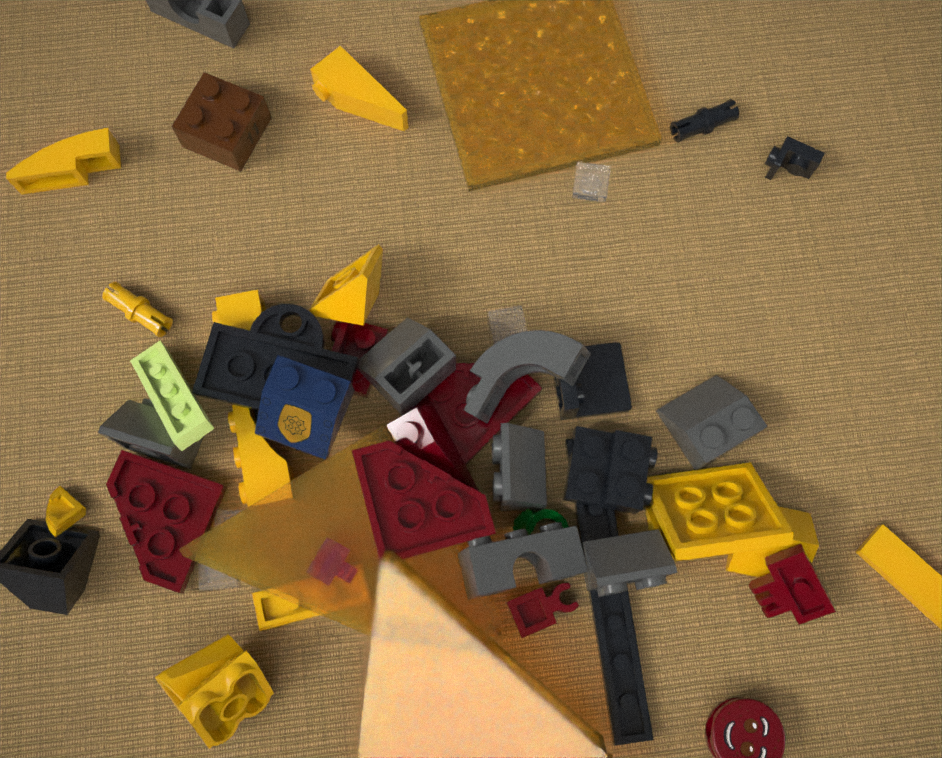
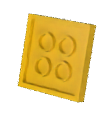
[646,462,794,562]

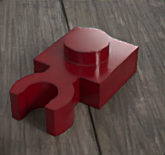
[506,583,579,639]

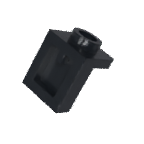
[765,136,825,180]

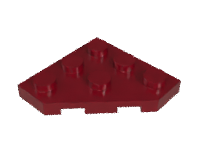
[410,363,542,465]
[352,440,496,566]
[106,450,227,594]

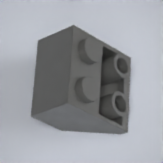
[357,317,456,416]
[492,423,547,511]
[581,529,678,597]

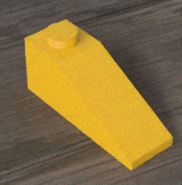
[310,46,409,131]

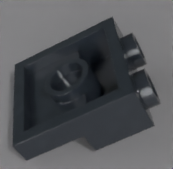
[563,426,658,514]

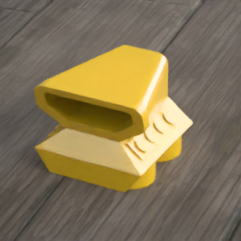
[155,634,274,749]

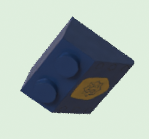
[255,355,355,460]

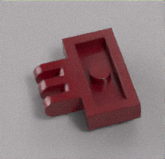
[748,544,836,625]

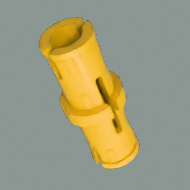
[102,281,173,338]

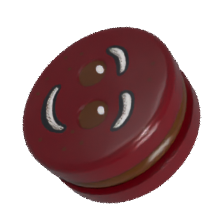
[705,697,786,758]

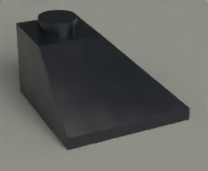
[0,519,100,615]

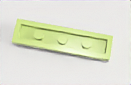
[130,340,214,451]

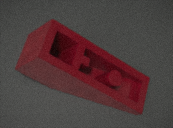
[386,404,480,492]

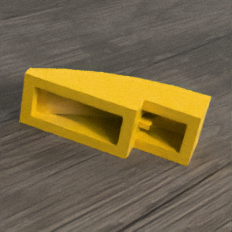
[6,128,121,195]

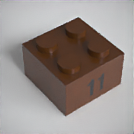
[171,72,271,172]

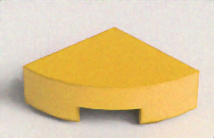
[46,486,86,537]

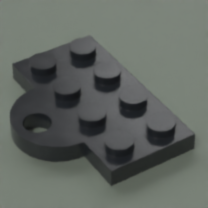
[192,304,359,431]

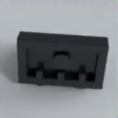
[554,342,632,420]

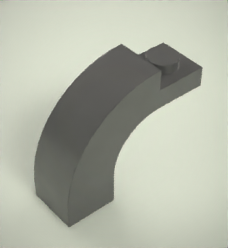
[464,330,591,423]

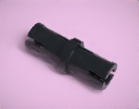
[670,99,739,143]

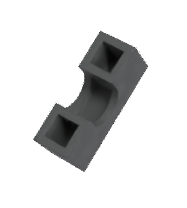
[146,0,250,49]
[458,522,588,600]

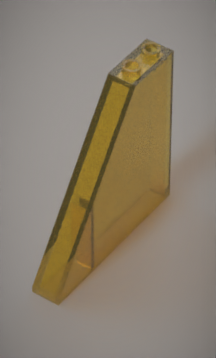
[179,425,506,668]
[357,550,613,758]

